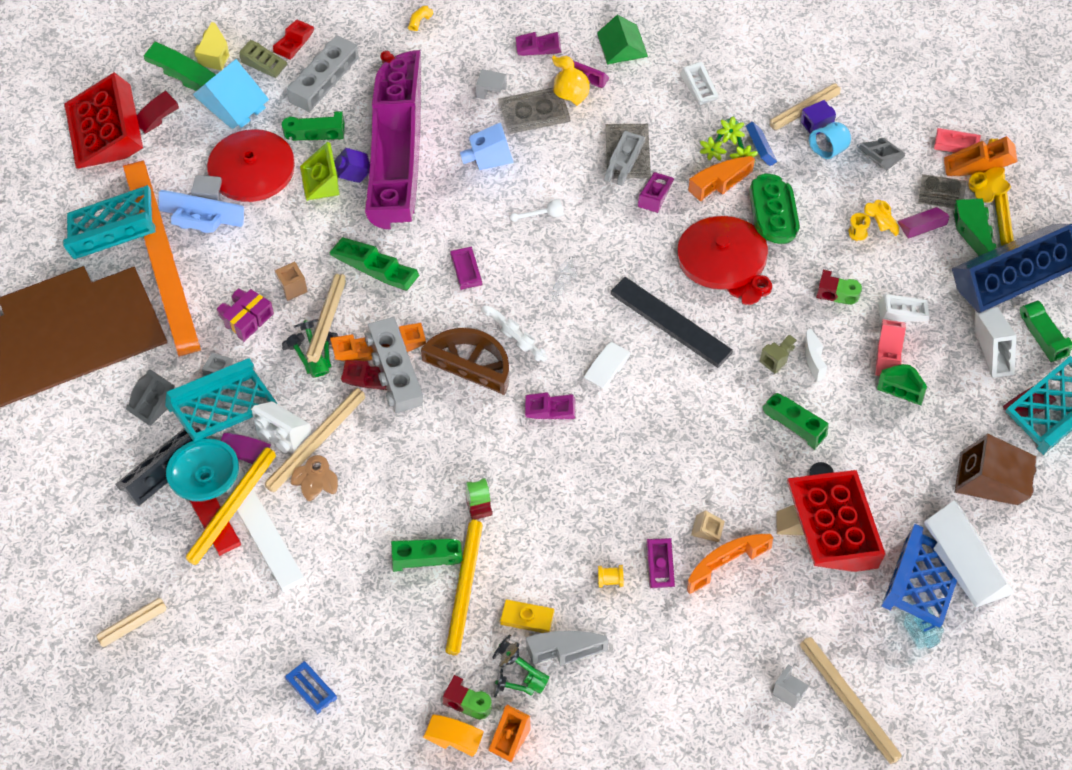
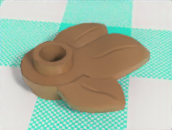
[291,455,338,501]

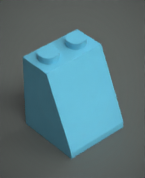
[193,59,269,129]

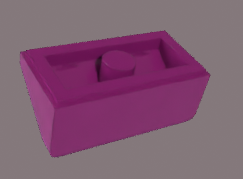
[573,60,609,88]
[897,207,950,239]

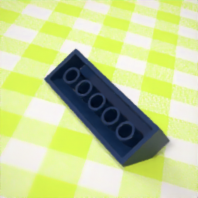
[952,224,1072,313]

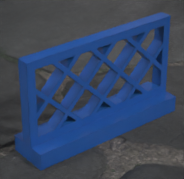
[881,524,957,628]

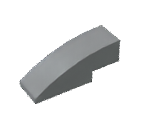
[526,631,608,666]

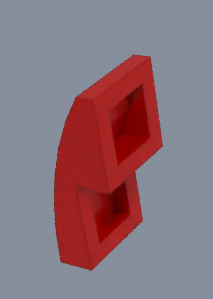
[273,19,314,60]

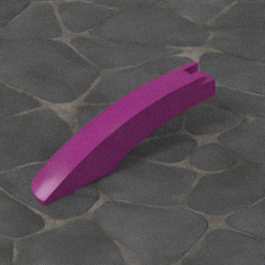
[365,50,421,230]

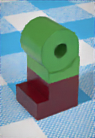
[816,269,862,305]
[466,478,493,520]
[443,675,492,720]

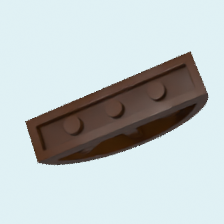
[421,328,509,395]

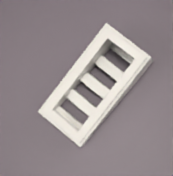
[680,62,719,105]
[878,294,930,322]

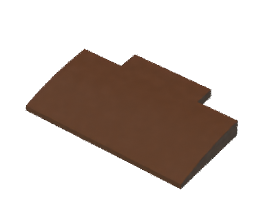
[0,266,168,407]

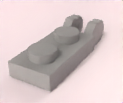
[604,131,645,186]

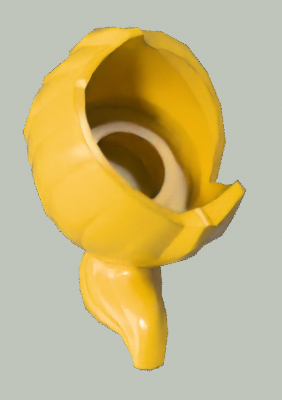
[552,55,590,106]

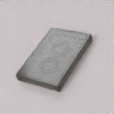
[498,88,570,134]
[605,123,651,179]

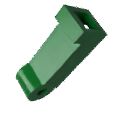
[281,111,345,141]
[1020,300,1072,363]
[762,393,829,450]
[391,539,463,572]

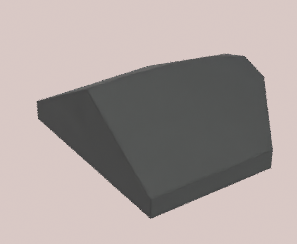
[856,138,906,171]
[126,369,175,426]

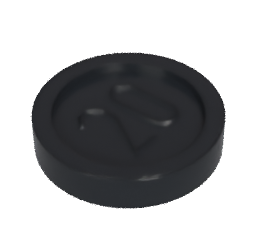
[809,462,834,475]

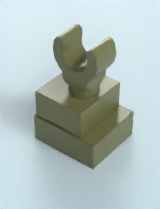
[759,335,797,374]

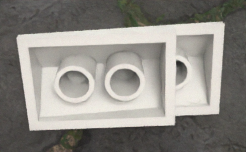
[924,500,1014,607]

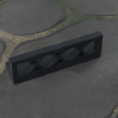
[115,426,207,506]

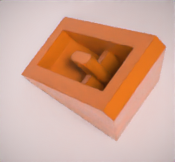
[488,704,531,762]

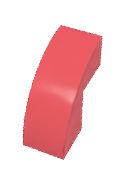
[875,319,906,376]

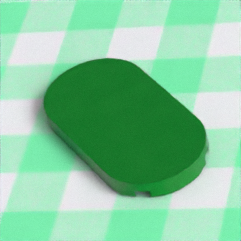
[749,173,800,244]

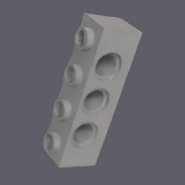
[287,35,359,113]
[364,317,423,414]

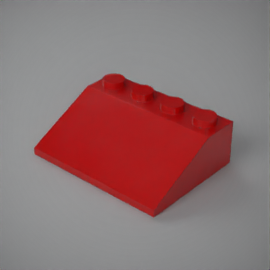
[64,72,143,169]
[787,470,886,572]

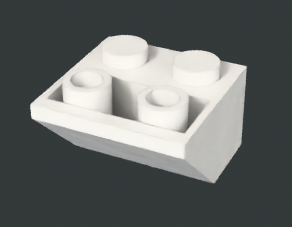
[252,402,312,454]

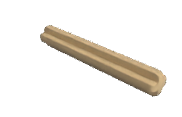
[769,83,841,130]

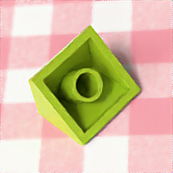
[300,142,340,201]

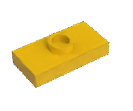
[500,599,555,633]

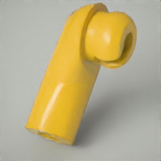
[408,5,433,31]

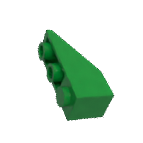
[953,198,997,256]

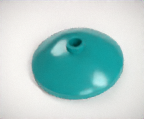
[166,439,239,501]

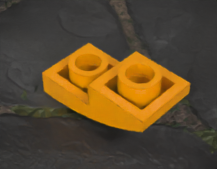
[423,714,484,757]

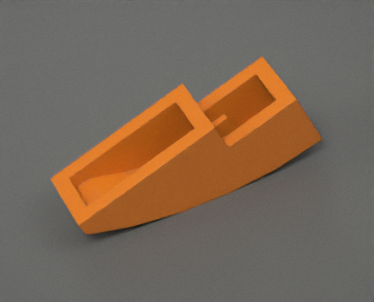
[944,136,1018,176]
[688,156,755,201]

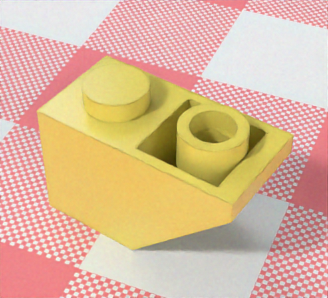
[195,22,230,71]

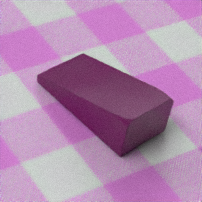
[638,172,674,213]
[646,538,675,588]

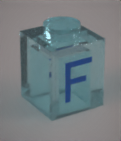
[903,607,944,649]

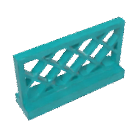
[63,185,156,259]
[1005,356,1072,455]
[165,358,277,442]

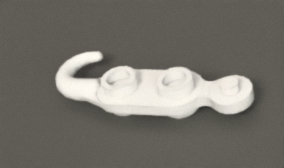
[481,305,548,362]

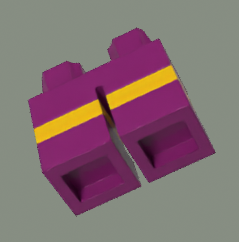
[217,288,274,342]

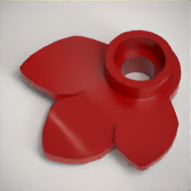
[727,275,773,305]

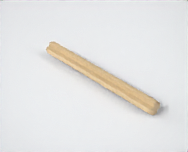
[306,274,346,363]
[265,388,365,492]
[800,637,902,764]

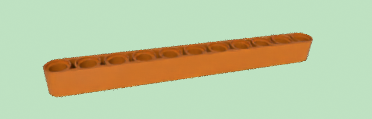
[123,160,201,357]

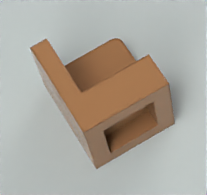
[274,261,308,301]

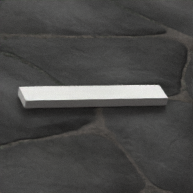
[226,466,305,592]

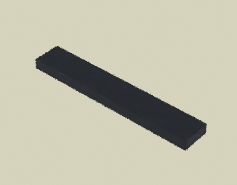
[611,277,733,368]

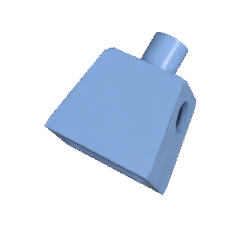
[460,123,514,170]

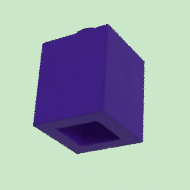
[801,100,836,135]
[334,147,370,183]

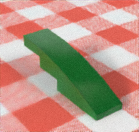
[143,41,216,91]
[329,237,420,291]

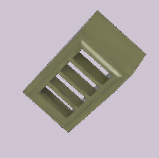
[239,39,288,78]

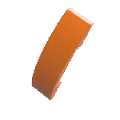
[330,323,426,361]
[687,534,773,594]

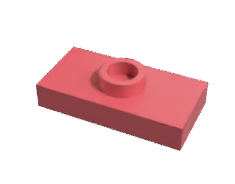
[934,128,981,153]

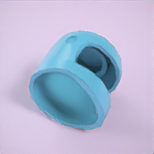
[809,122,851,159]

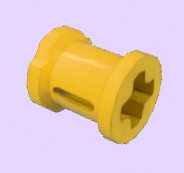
[848,213,871,241]
[598,565,624,588]

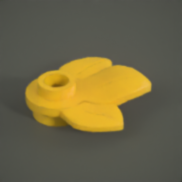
[968,167,1011,203]
[864,200,899,236]

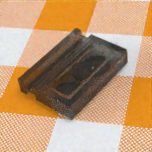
[918,174,966,209]

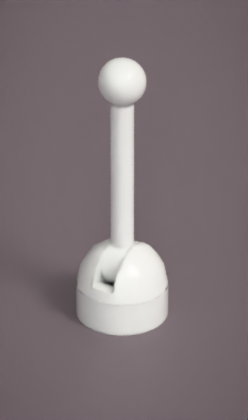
[510,199,564,222]

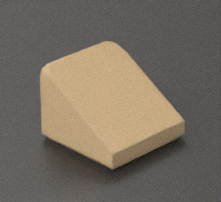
[691,510,725,542]

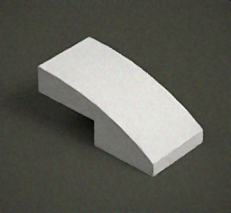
[805,329,827,382]
[584,342,631,390]

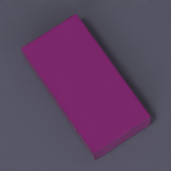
[450,246,482,290]

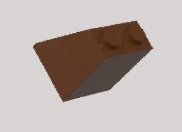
[954,434,1037,505]

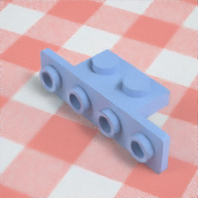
[159,190,244,233]

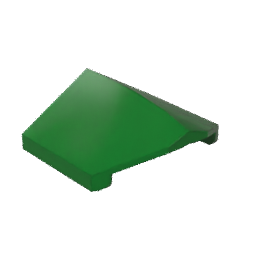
[877,364,927,406]

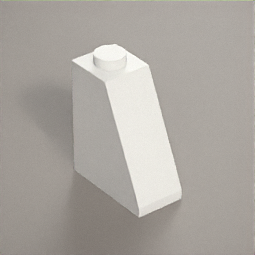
[974,307,1017,378]

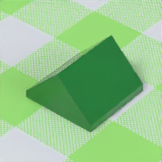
[597,14,648,65]

